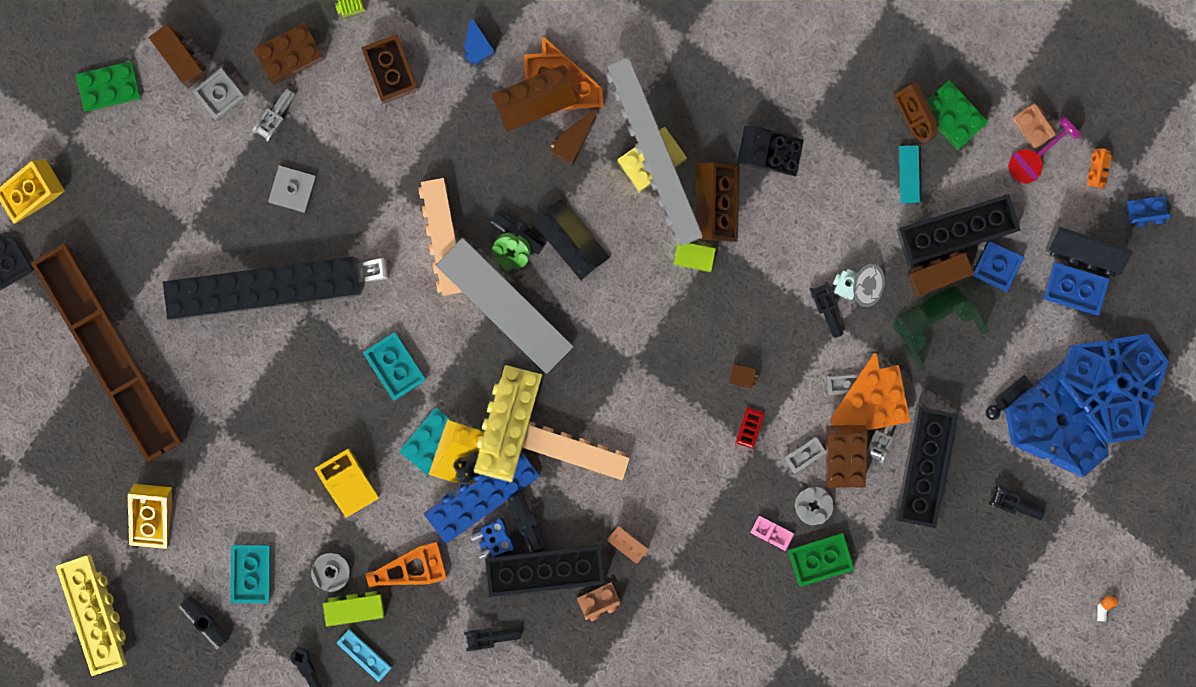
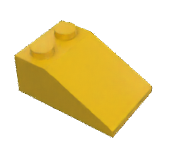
[0,159,65,224]
[429,420,485,484]
[128,484,172,549]

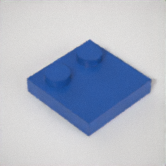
[972,241,1024,292]

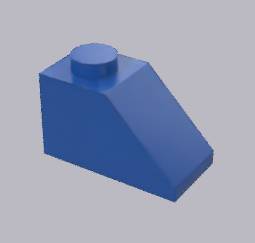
[464,19,495,66]

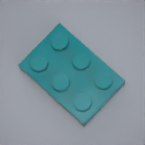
[363,332,426,401]
[399,408,452,476]
[230,545,270,603]

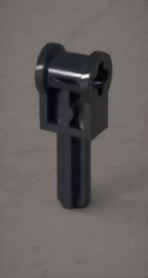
[809,281,843,338]
[453,451,479,483]
[988,486,1045,520]
[464,628,521,651]
[290,647,323,687]

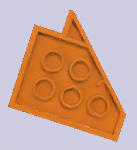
[524,37,604,111]
[831,353,910,431]

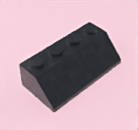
[532,199,610,281]
[1046,227,1133,277]

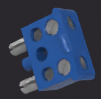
[470,518,515,559]

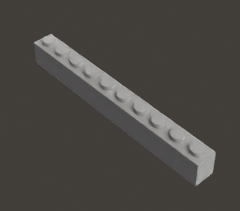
[605,58,703,247]

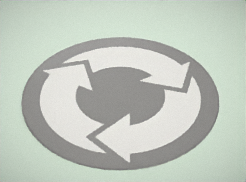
[853,264,885,307]

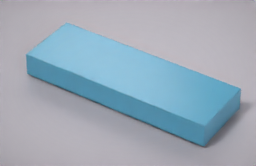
[337,629,392,682]

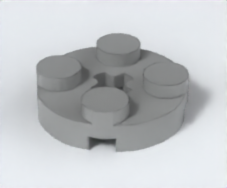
[794,487,833,525]
[311,553,350,592]

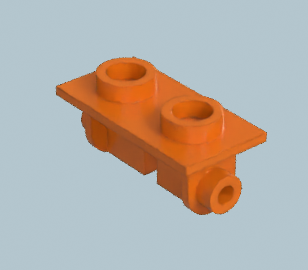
[1087,149,1112,189]

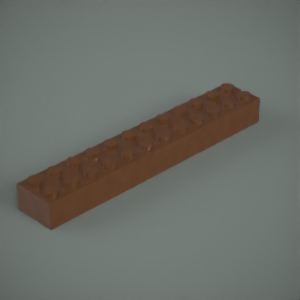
[31,244,184,462]

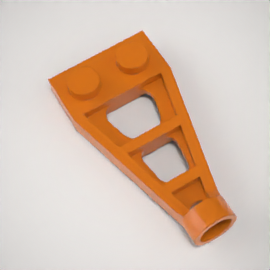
[366,542,447,588]

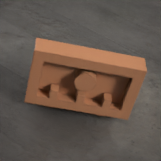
[1013,103,1056,149]
[607,525,649,563]
[577,582,621,621]

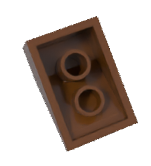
[550,109,598,167]

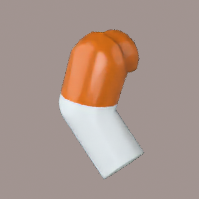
[1097,595,1118,621]

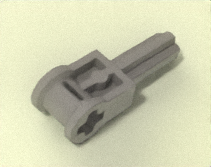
[252,89,295,142]
[867,426,894,463]

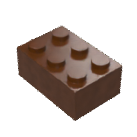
[253,23,325,85]
[148,24,207,89]
[361,34,419,104]
[907,251,974,297]
[825,425,867,488]

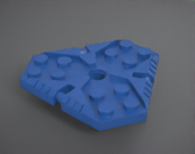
[1058,334,1169,444]
[1005,361,1109,477]

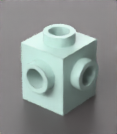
[833,269,857,300]

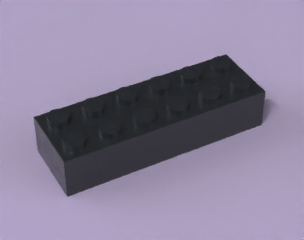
[896,194,1021,266]
[895,407,957,528]
[485,545,605,597]

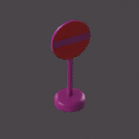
[1008,116,1081,184]

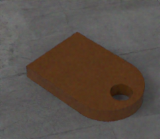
[893,82,937,142]

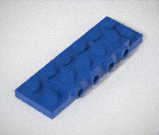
[424,451,540,544]

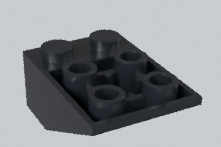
[737,126,804,177]

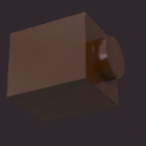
[729,365,759,388]

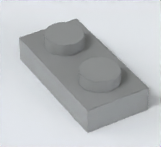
[784,437,826,474]

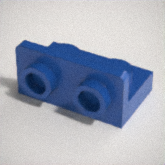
[1126,196,1171,227]

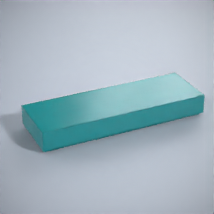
[899,146,920,204]

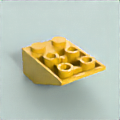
[315,449,379,518]

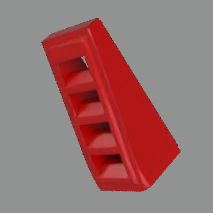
[735,407,765,449]

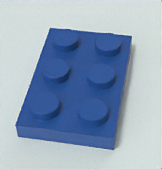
[1043,262,1110,316]

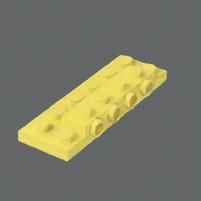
[474,365,542,482]
[56,554,127,676]

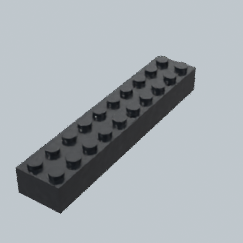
[162,256,361,320]

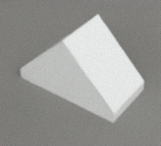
[356,258,388,283]

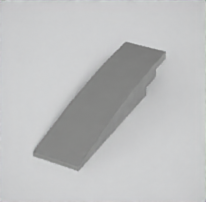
[435,238,573,374]

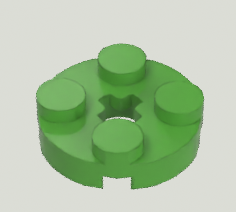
[491,233,531,271]

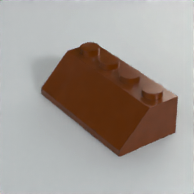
[492,65,578,132]
[695,162,739,242]

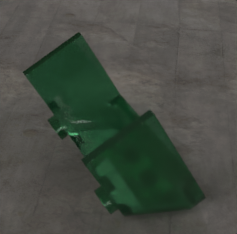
[893,286,989,371]

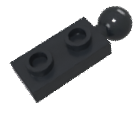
[985,375,1033,420]

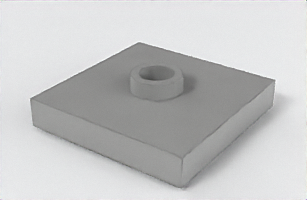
[192,67,246,121]
[268,166,316,213]

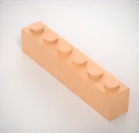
[418,178,463,296]
[522,421,630,480]

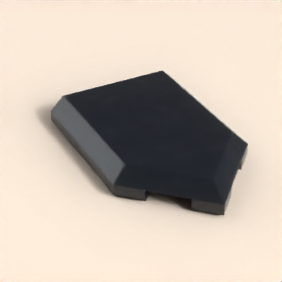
[0,234,34,290]

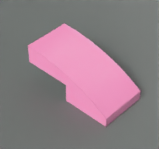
[750,516,795,551]

